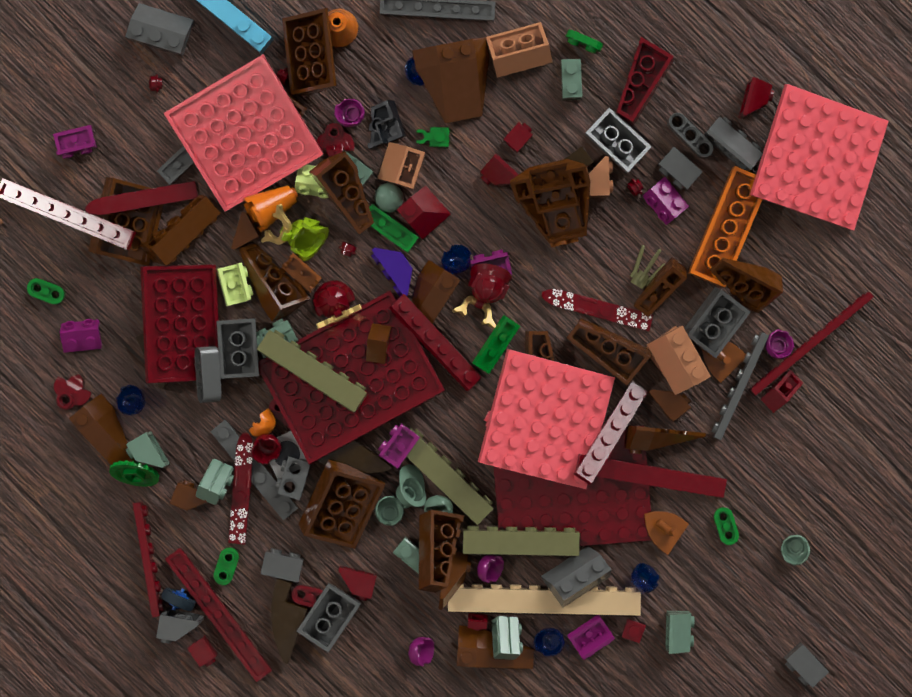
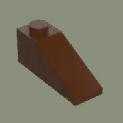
[634,257,687,317]
[439,552,471,610]

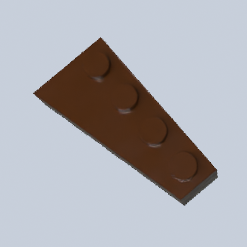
[139,195,220,266]
[419,510,464,593]

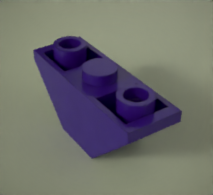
[371,248,413,296]

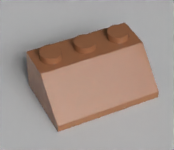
[486,22,553,78]
[647,325,711,395]

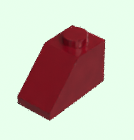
[761,369,803,413]
[338,566,377,601]

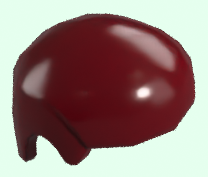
[251,434,282,465]

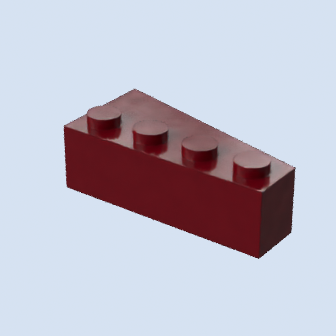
[617,37,674,126]

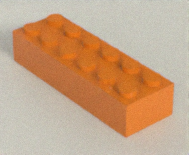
[688,166,762,288]

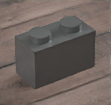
[657,147,702,190]
[261,548,304,583]
[784,642,829,688]

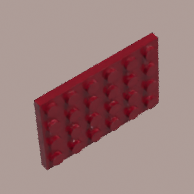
[140,265,219,383]

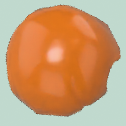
[249,409,276,437]

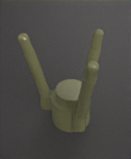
[630,245,665,289]

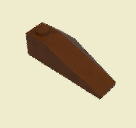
[239,243,310,322]
[69,393,136,465]
[624,426,706,454]
[457,625,534,669]

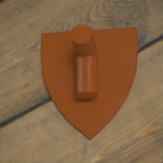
[702,342,746,383]
[644,511,689,555]

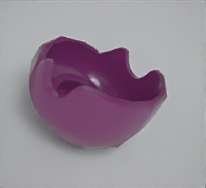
[334,99,365,128]
[765,329,794,359]
[477,554,504,583]
[408,637,434,666]

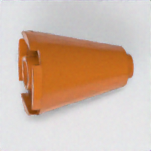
[328,9,358,47]
[242,185,298,232]

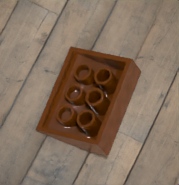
[282,8,337,95]
[88,177,164,266]
[299,459,386,549]

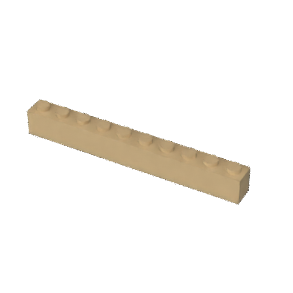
[448,583,641,616]

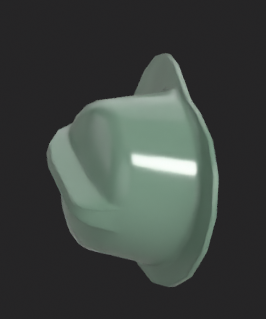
[396,464,426,508]

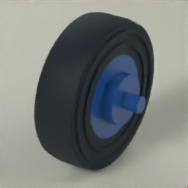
[161,588,196,611]

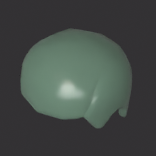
[374,182,404,213]
[424,495,453,513]
[375,496,404,526]
[781,534,810,565]

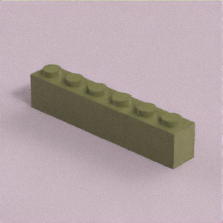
[257,330,368,414]
[406,428,494,525]
[463,526,580,556]

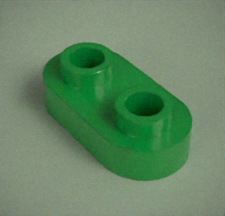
[565,29,604,54]
[27,278,65,304]
[713,507,739,545]
[214,547,239,585]

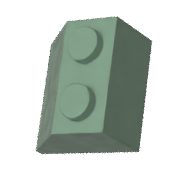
[126,431,170,468]
[665,611,694,654]

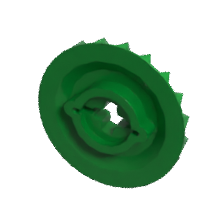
[109,460,159,487]

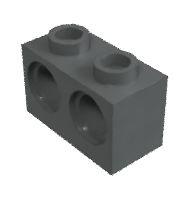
[275,457,311,501]

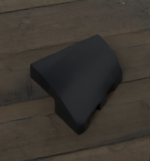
[367,100,406,149]

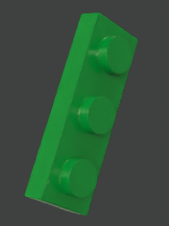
[369,204,419,253]
[472,315,520,374]

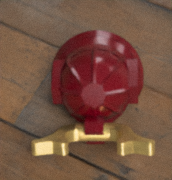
[452,263,512,329]
[313,280,362,329]

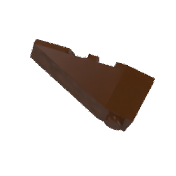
[309,151,374,235]
[711,258,783,313]
[411,260,461,343]

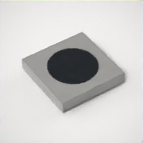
[269,431,307,479]

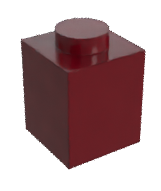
[503,122,533,153]
[187,635,218,667]

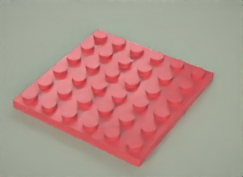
[164,54,324,212]
[750,84,889,230]
[478,349,615,489]

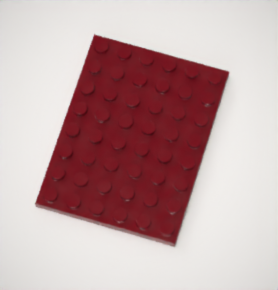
[258,290,445,465]
[494,425,651,546]

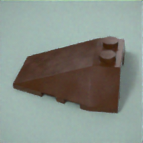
[412,37,489,123]
[510,159,591,244]

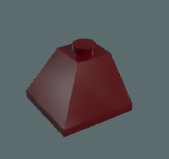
[738,77,774,119]
[480,154,519,186]
[397,186,451,240]

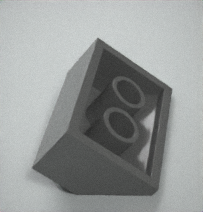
[125,3,194,57]
[585,108,651,173]
[703,116,763,171]
[684,287,750,358]
[217,318,259,379]
[541,546,611,607]
[296,583,361,653]
[156,608,205,644]

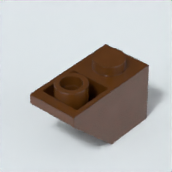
[169,479,207,511]

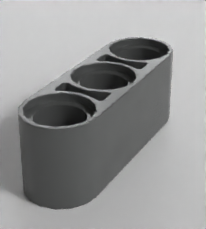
[667,113,713,159]
[195,346,221,403]

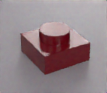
[468,613,488,631]
[621,618,646,643]

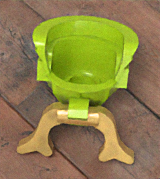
[261,204,329,261]

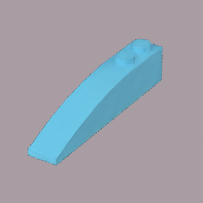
[196,0,274,54]

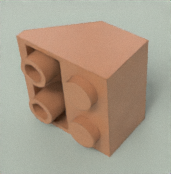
[377,142,425,191]
[589,156,613,198]

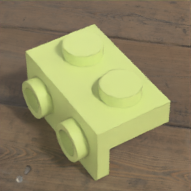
[295,165,329,198]
[217,262,253,306]

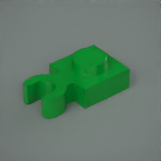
[416,127,449,147]

